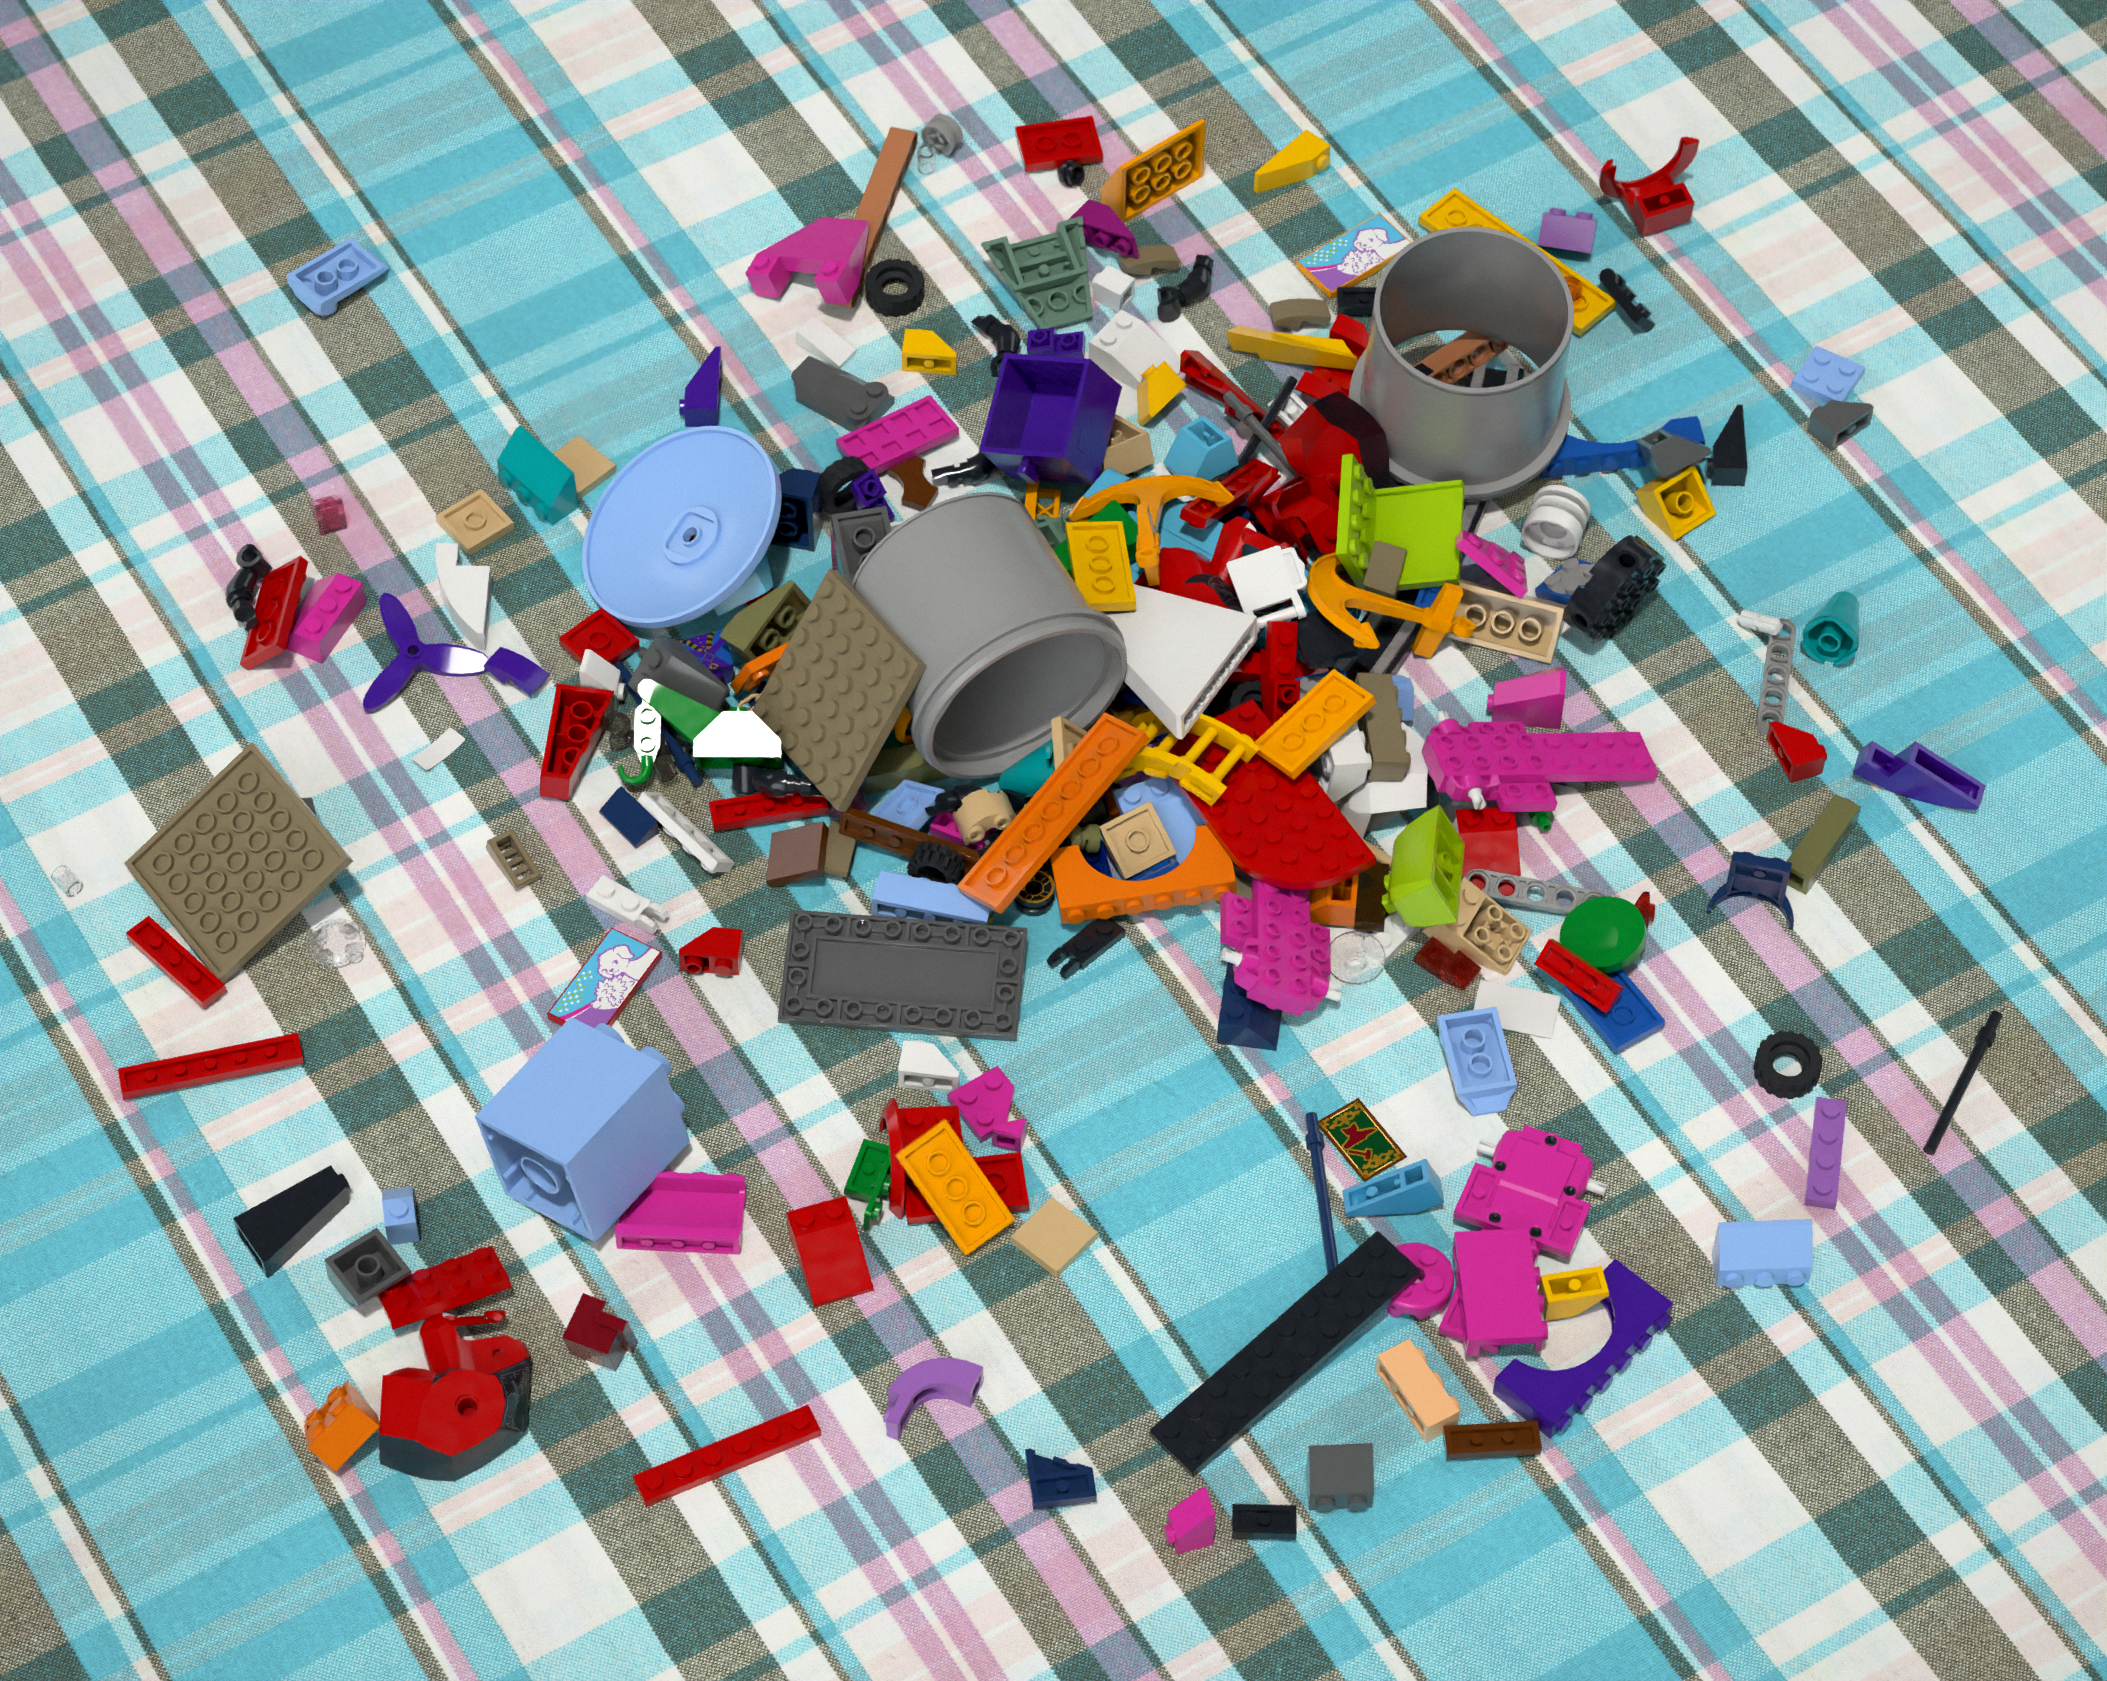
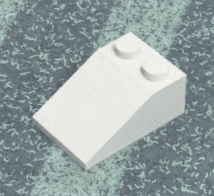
[1089,309,1182,391]

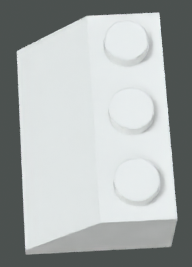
[1314,720,1372,803]

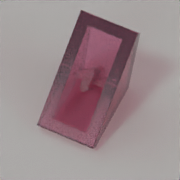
[308,494,347,536]

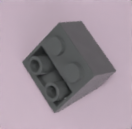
[1636,428,1712,479]

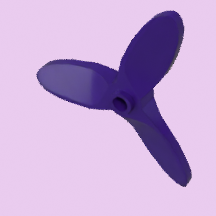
[363,593,489,713]

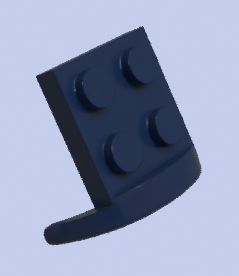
[1706,851,1794,930]

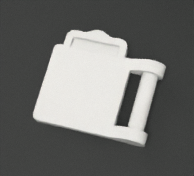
[1227,546,1307,634]

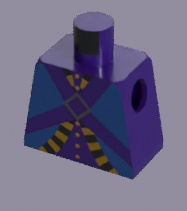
[679,629,734,688]

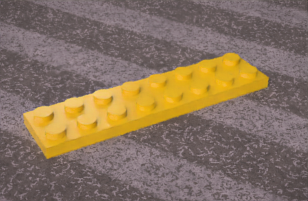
[1418,188,1616,336]

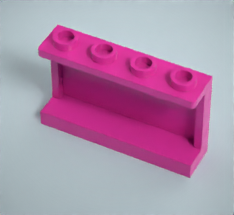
[615,1171,746,1255]
[1452,1228,1548,1356]

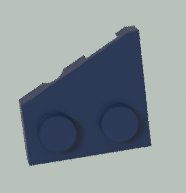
[1025,1449,1097,1509]

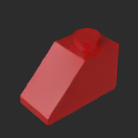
[1766,721,1827,783]

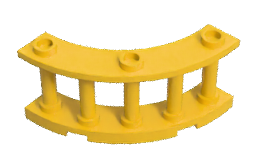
[1114,709,1260,807]

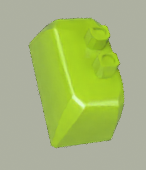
[1382,805,1465,928]

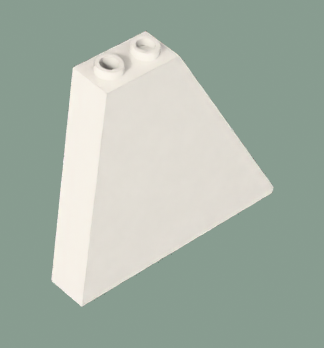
[1099,584,1258,739]

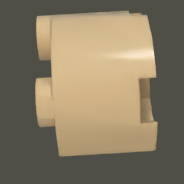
[953,788,1016,846]

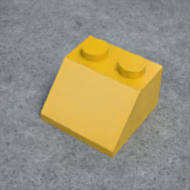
[1635,465,1717,540]

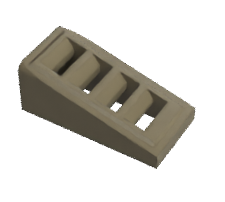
[486,828,542,890]

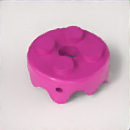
[1386,1243,1454,1320]

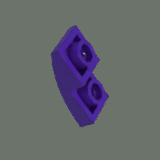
[1027,327,1086,358]
[850,469,895,521]
[483,647,550,697]

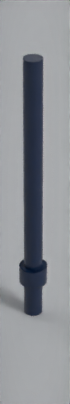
[613,661,704,787]
[1305,1112,1339,1274]

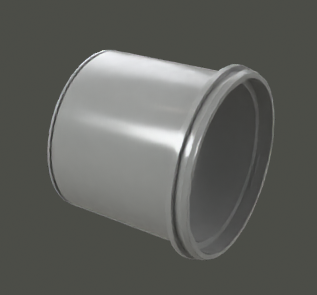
[1349,227,1574,502]
[851,492,1127,779]

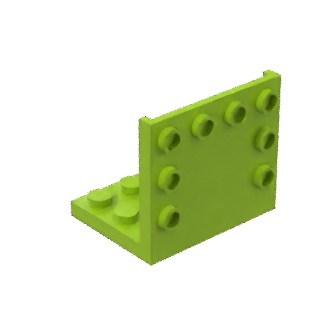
[1336,454,1465,591]

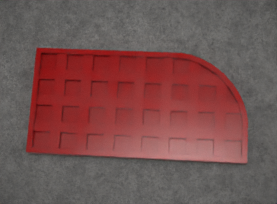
[1155,699,1376,890]

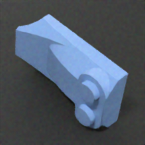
[287,238,389,316]
[1437,1007,1517,1116]

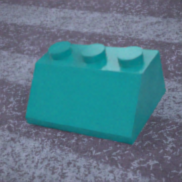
[497,425,578,526]

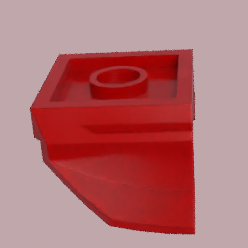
[1295,313,1369,400]

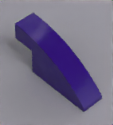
[1853,741,1986,810]

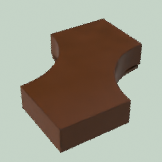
[889,456,939,511]

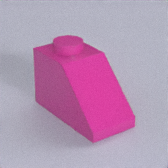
[1163,1487,1215,1554]

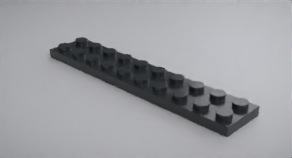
[1149,1230,1421,1478]

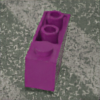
[1069,199,1140,259]

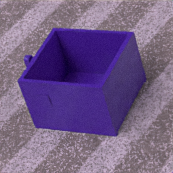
[979,353,1122,485]

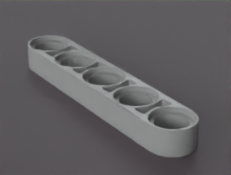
[1756,618,1796,736]
[1466,869,1605,915]

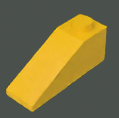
[1254,130,1330,193]

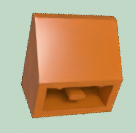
[1310,873,1359,927]
[304,1380,380,1472]

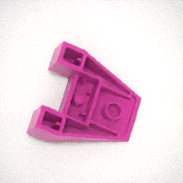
[745,217,870,304]

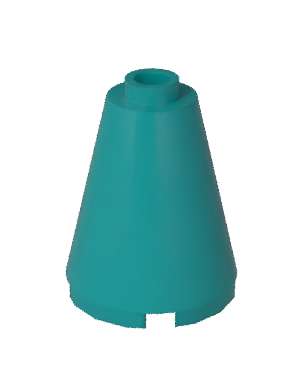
[1802,591,1859,665]
[998,739,1055,798]

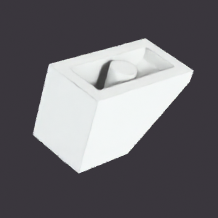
[579,649,626,711]
[898,1040,959,1093]

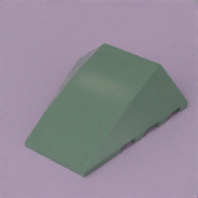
[981,216,1093,329]

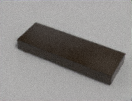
[1354,863,1389,932]

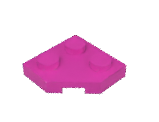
[947,1066,1014,1143]

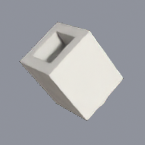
[1092,265,1135,312]

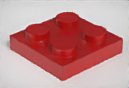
[559,607,640,665]

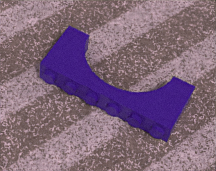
[1492,1259,1673,1439]

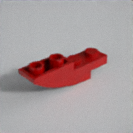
[1260,621,1300,724]

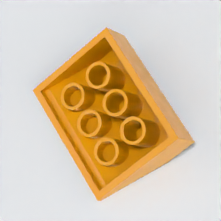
[1101,118,1206,223]

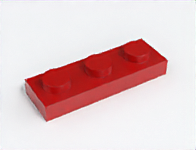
[1534,939,1625,1013]

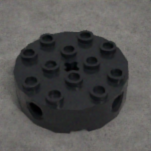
[1562,535,1666,644]

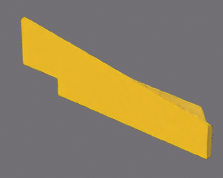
[1226,325,1358,370]

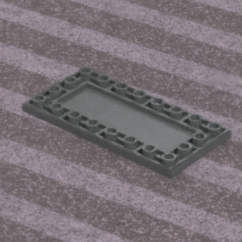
[778,909,1028,1042]

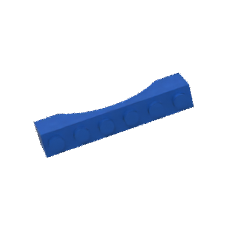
[1539,416,1705,479]

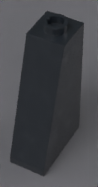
[233,1165,350,1278]

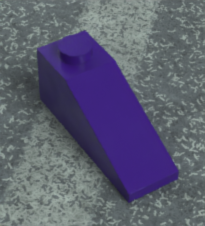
[679,346,722,427]

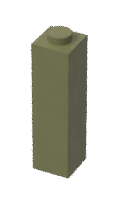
[864,744,952,795]
[1787,794,1861,895]

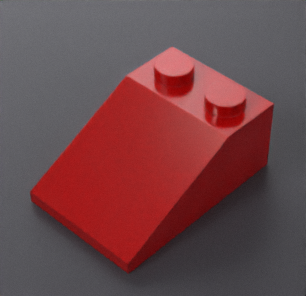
[1453,807,1521,896]
[786,1196,874,1308]

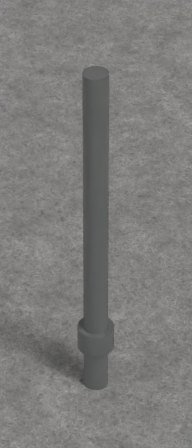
[1223,390,1298,477]

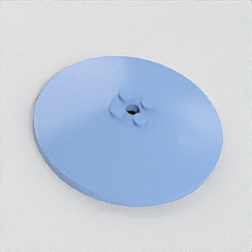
[582,426,782,628]

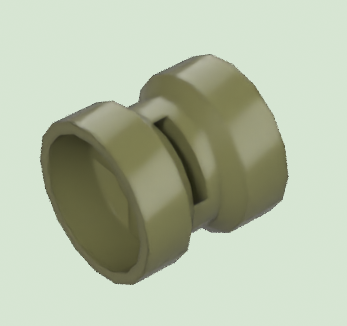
[1064,824,1101,853]

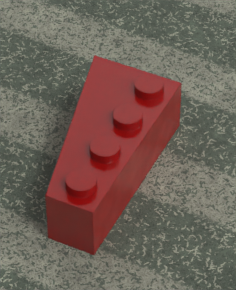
[540,683,614,800]

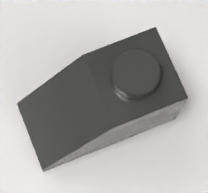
[1808,401,1874,451]

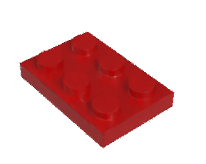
[1015,116,1103,172]

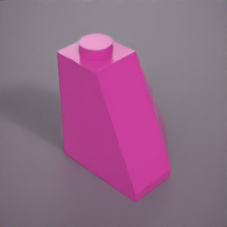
[1486,666,1566,729]

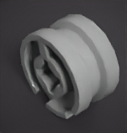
[921,114,963,156]

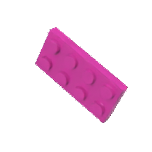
[836,395,959,474]

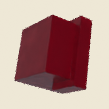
[562,1293,638,1371]

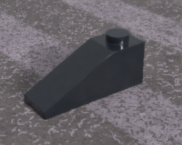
[1705,405,1748,486]

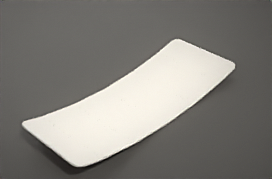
[411,728,465,770]

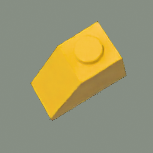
[902,328,957,375]
[1137,361,1186,426]
[1538,1266,1609,1321]

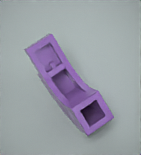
[883,1358,983,1440]

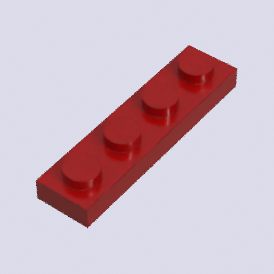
[709,792,829,832]
[126,915,227,1009]

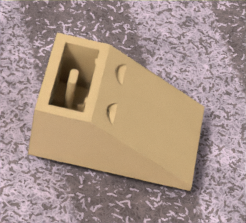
[1422,877,1532,976]

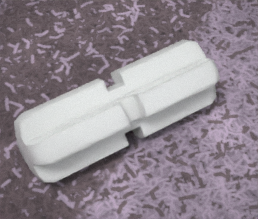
[1737,610,1783,635]

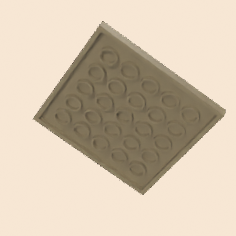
[752,569,927,812]
[124,742,353,983]

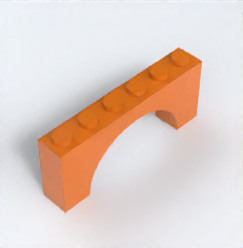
[1050,825,1237,924]

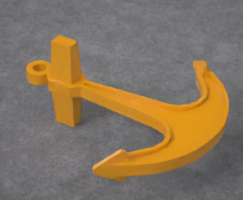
[1068,475,1234,586]
[1306,552,1476,658]

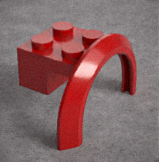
[1599,136,1699,236]
[1246,468,1316,551]
[879,1098,963,1219]

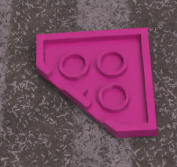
[1455,530,1528,599]

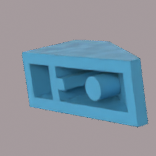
[1342,1159,1445,1217]

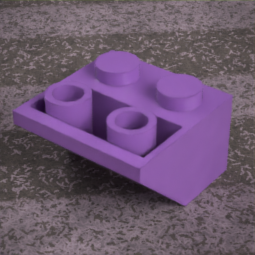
[1538,207,1598,253]

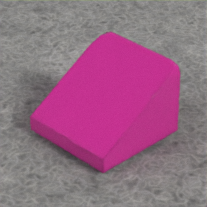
[992,1118,1027,1152]

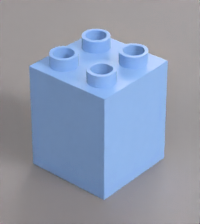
[475,1017,690,1242]

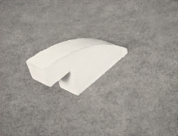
[436,543,492,651]

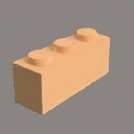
[1375,1339,1461,1443]

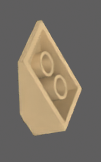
[1099,414,1154,477]

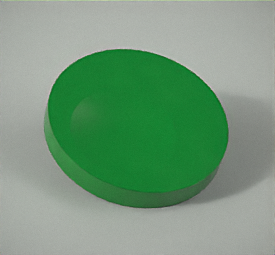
[1560,896,1647,974]

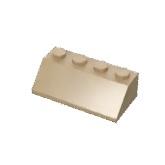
[1444,578,1566,664]

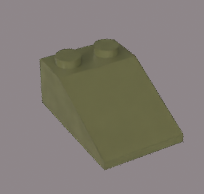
[719,580,811,663]

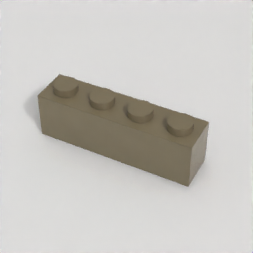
[1355,673,1411,781]

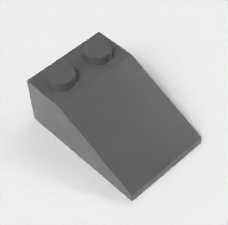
[831,506,892,585]
[628,638,730,712]

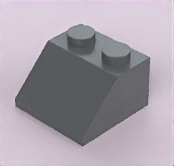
[324,1228,411,1306]
[1306,1443,1374,1512]

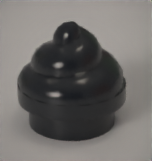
[1057,160,1085,187]

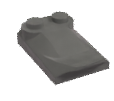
[791,356,895,432]

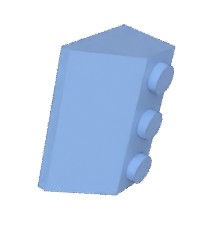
[1711,1219,1813,1288]

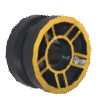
[1014,870,1054,916]

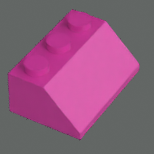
[287,573,366,664]

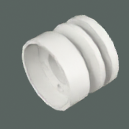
[1521,485,1591,560]

